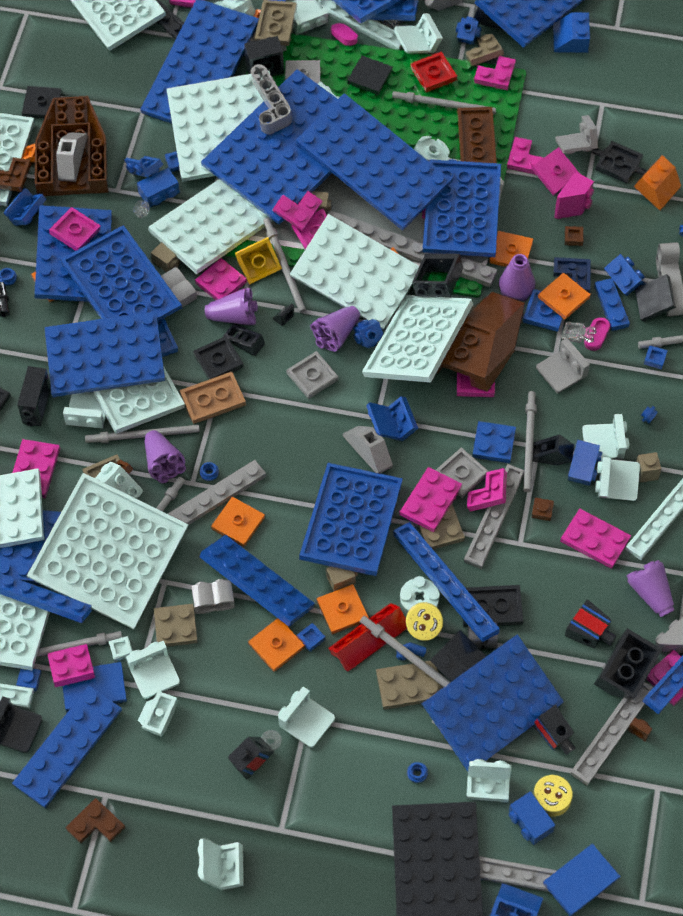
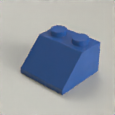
[553,12,590,53]

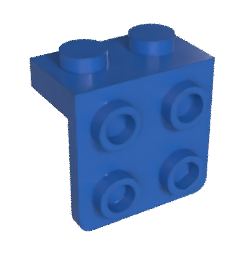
[366,396,418,441]

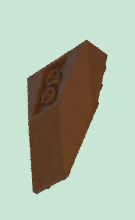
[35,96,109,196]
[436,292,525,392]

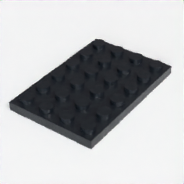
[392,802,483,916]

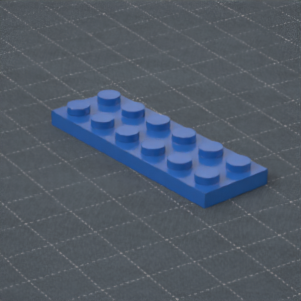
[199,535,315,627]
[12,686,122,809]

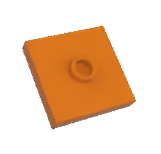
[489,231,533,267]
[538,273,591,320]
[211,497,265,547]
[317,584,369,634]
[248,618,305,672]

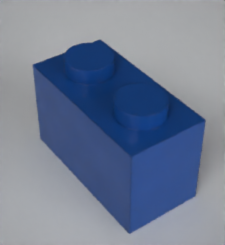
[137,168,180,208]
[568,440,603,486]
[508,791,555,845]

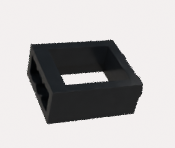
[412,253,463,297]
[17,366,51,427]

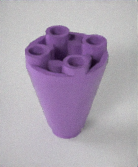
[499,254,536,301]
[205,288,258,325]
[310,306,360,352]
[145,430,186,483]
[627,560,674,617]

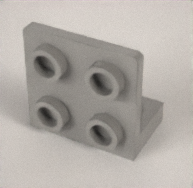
[555,115,598,154]
[536,338,590,393]

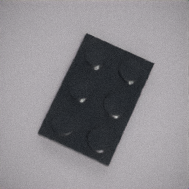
[462,585,523,628]

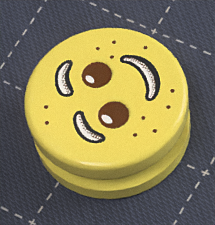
[406,602,443,641]
[533,775,573,817]

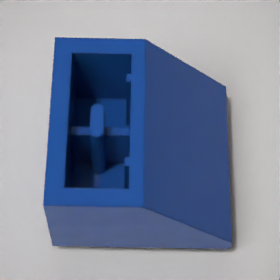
[490,883,543,916]

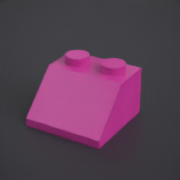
[554,172,595,219]

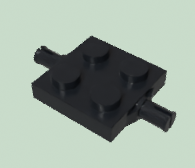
[591,141,648,184]

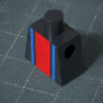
[565,599,617,648]
[533,705,576,755]
[228,737,274,780]

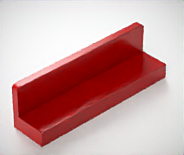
[328,603,407,671]

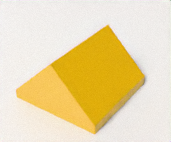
[235,237,282,285]

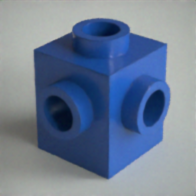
[456,17,481,45]
[353,319,384,348]

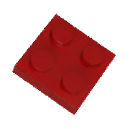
[411,52,457,92]

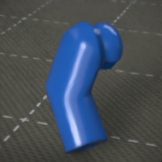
[396,643,426,660]

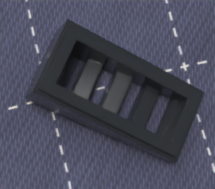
[222,324,265,356]

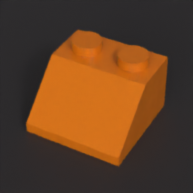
[634,155,681,210]

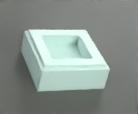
[109,636,133,662]

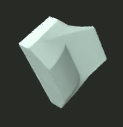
[138,691,178,737]

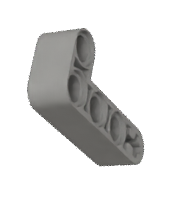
[251,64,292,134]
[656,242,683,316]

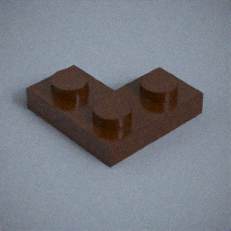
[0,157,31,192]
[65,798,125,844]

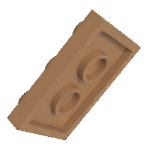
[179,372,246,424]

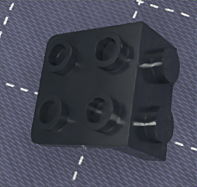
[0,696,42,753]

